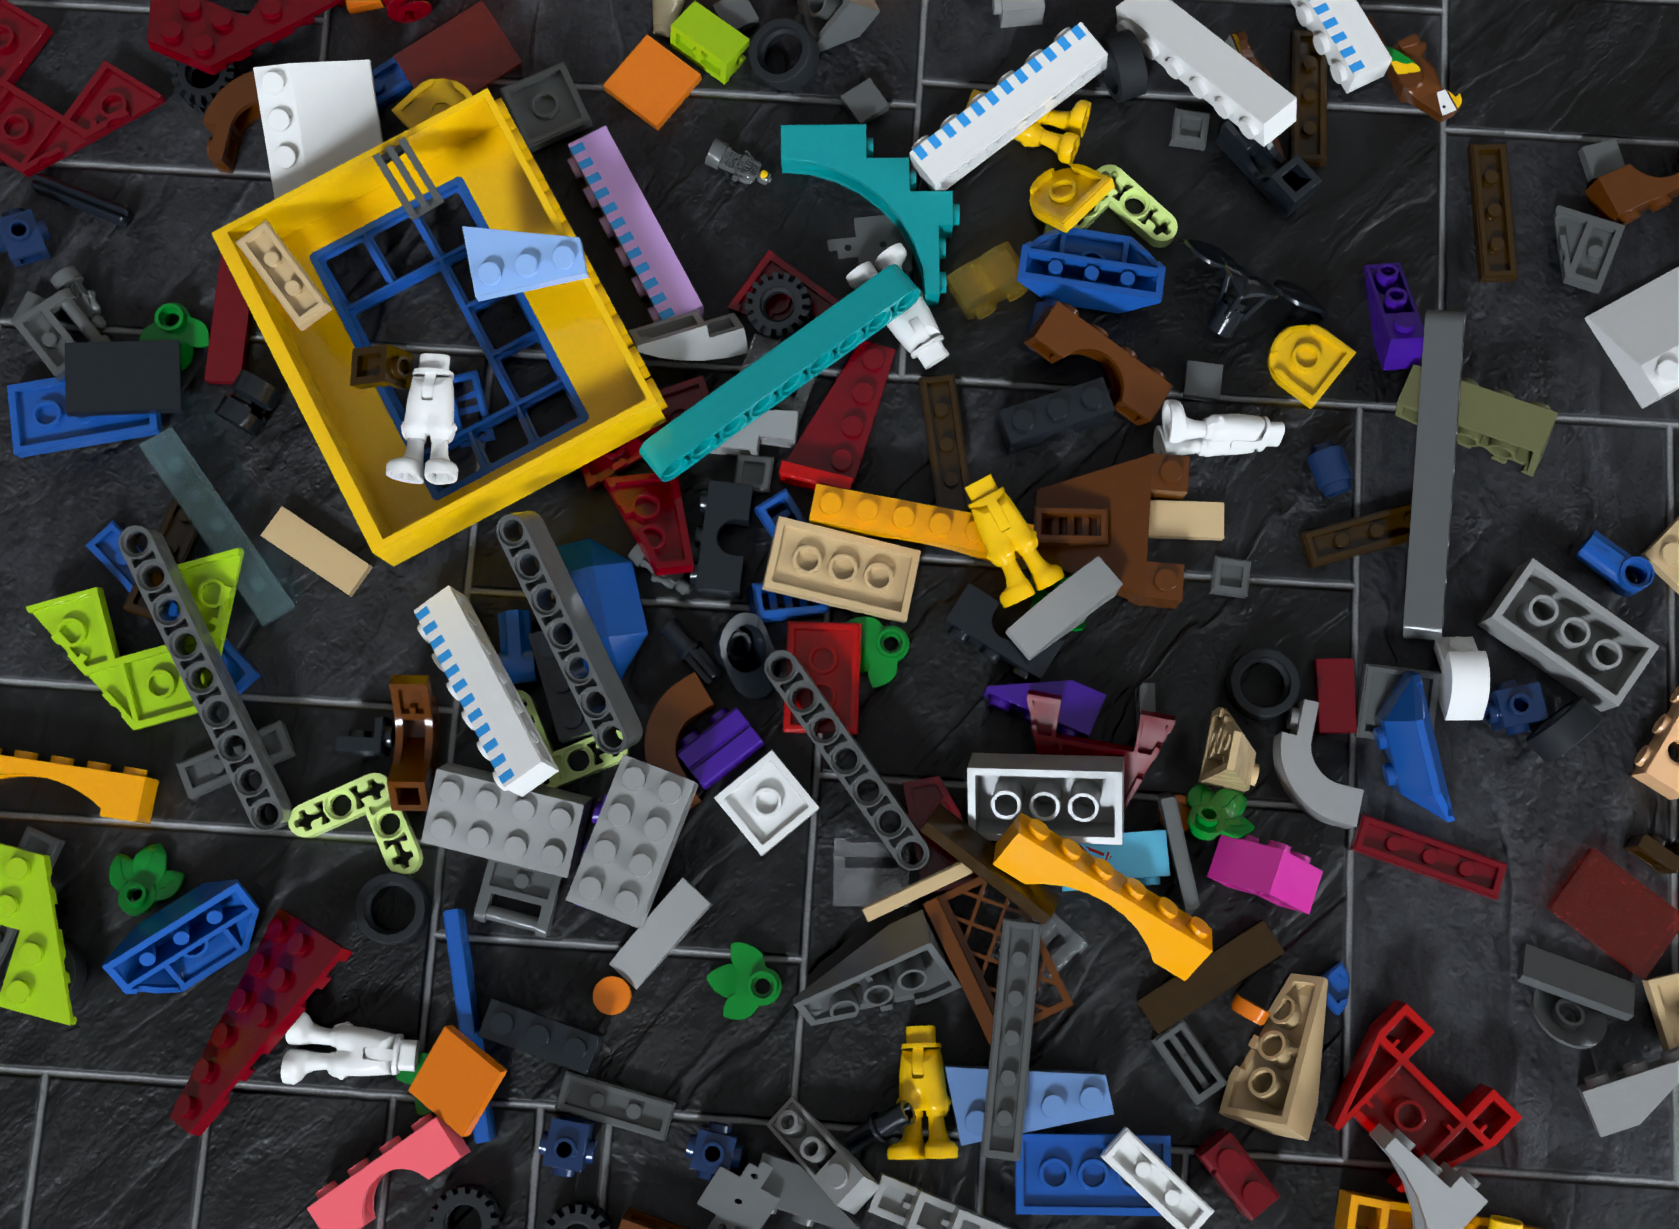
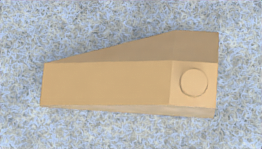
[1198,707,1260,793]
[1219,973,1328,1141]

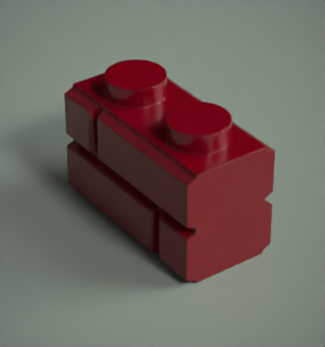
[1193,1128,1280,1221]

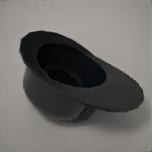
[713,612,780,699]

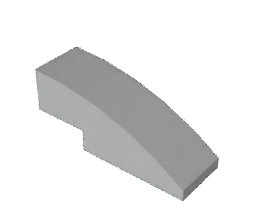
[628,310,749,361]
[710,410,799,456]
[1005,556,1123,661]
[609,878,713,990]

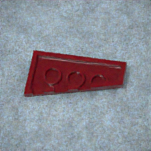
[786,341,896,487]
[566,375,709,491]

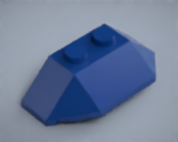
[1017,228,1166,314]
[556,538,648,680]
[1373,670,1455,822]
[102,879,259,994]

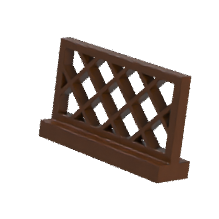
[923,876,1073,1045]

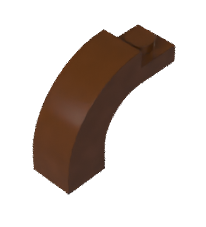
[202,71,261,174]
[644,672,716,809]
[387,675,440,811]

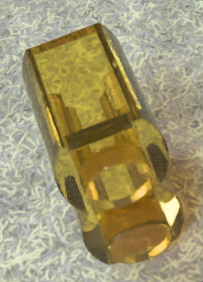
[947,241,1028,320]

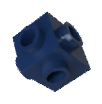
[0,208,52,268]
[1484,680,1549,736]
[538,1114,597,1177]
[685,1121,744,1181]

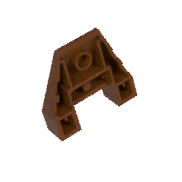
[1035,453,1190,609]

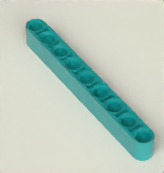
[639,264,921,482]

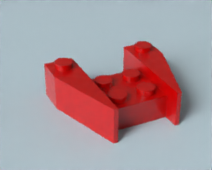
[1325,1000,1523,1193]

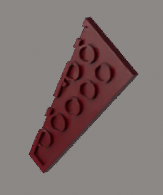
[169,908,353,1136]

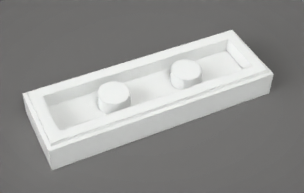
[1099,1127,1214,1229]

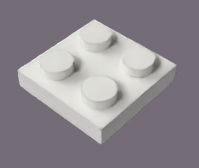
[714,750,820,856]

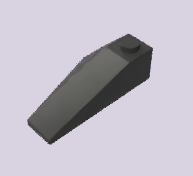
[795,0,880,52]
[793,909,962,1026]

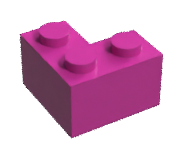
[1207,834,1323,914]

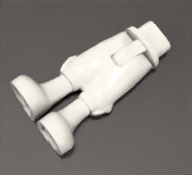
[846,243,949,369]
[386,353,459,485]
[1153,399,1285,457]
[281,1012,420,1085]

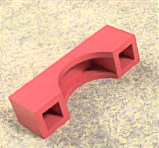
[307,1113,471,1229]

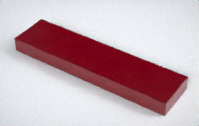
[204,254,253,385]
[1349,814,1508,900]

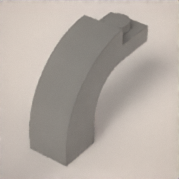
[1273,699,1364,829]

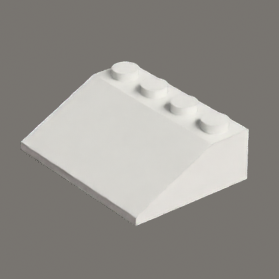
[253,60,383,199]
[1584,266,1679,409]

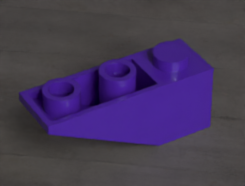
[1364,262,1424,371]
[983,680,1106,738]

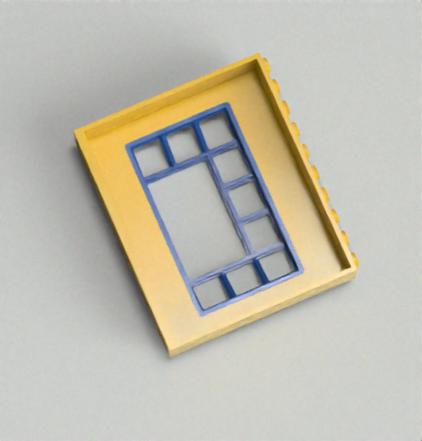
[211,88,668,567]

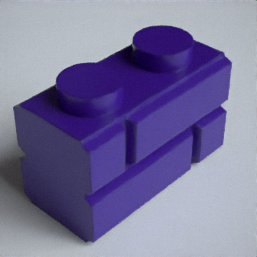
[676,707,764,790]

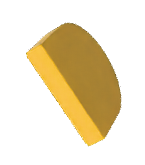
[392,78,473,129]
[1029,164,1115,233]
[1268,324,1356,409]

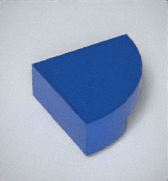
[1320,961,1349,1016]

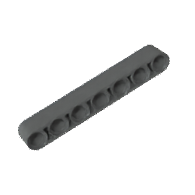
[496,510,643,755]
[764,650,932,870]

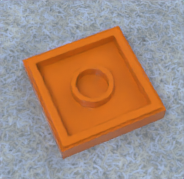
[603,34,702,131]
[408,1025,508,1137]

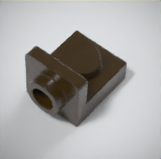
[350,344,413,390]
[1623,833,1679,875]

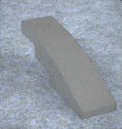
[865,1172,1013,1229]

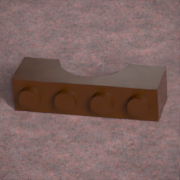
[1585,150,1679,225]
[1023,301,1173,426]

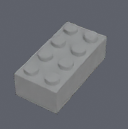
[1477,558,1660,712]
[967,753,1124,845]
[566,754,699,929]
[421,762,593,878]

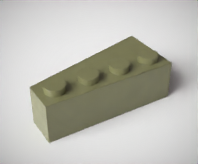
[1395,364,1558,477]

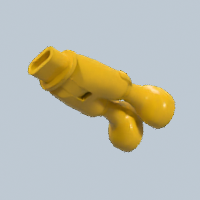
[966,89,1091,165]
[965,474,1065,608]
[887,1025,958,1160]

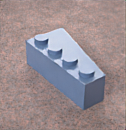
[944,1064,1114,1146]

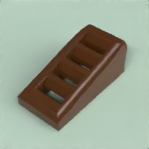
[1033,506,1108,548]

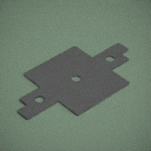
[827,215,913,273]
[697,1161,780,1229]

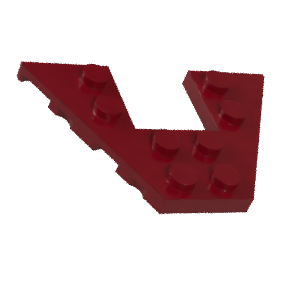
[0,0,166,178]
[147,0,346,75]

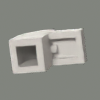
[1433,636,1490,720]

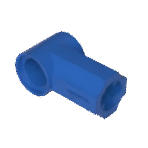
[1574,530,1654,597]
[498,610,540,684]

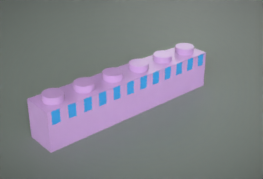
[567,125,706,323]

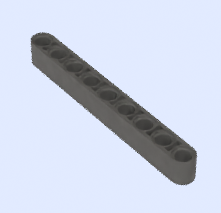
[1403,309,1466,641]
[118,525,293,832]

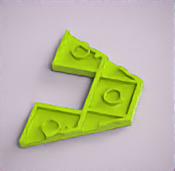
[26,548,244,730]
[0,843,77,1026]

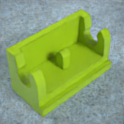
[670,1,750,85]

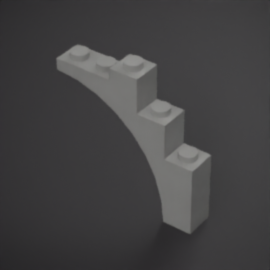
[1369,1123,1488,1229]

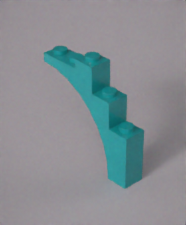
[781,124,960,306]

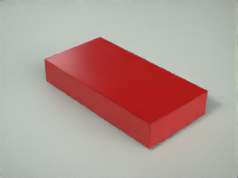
[779,460,853,491]

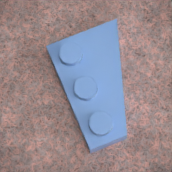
[462,226,589,301]

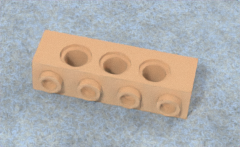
[1631,686,1679,800]

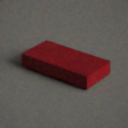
[1313,658,1357,734]

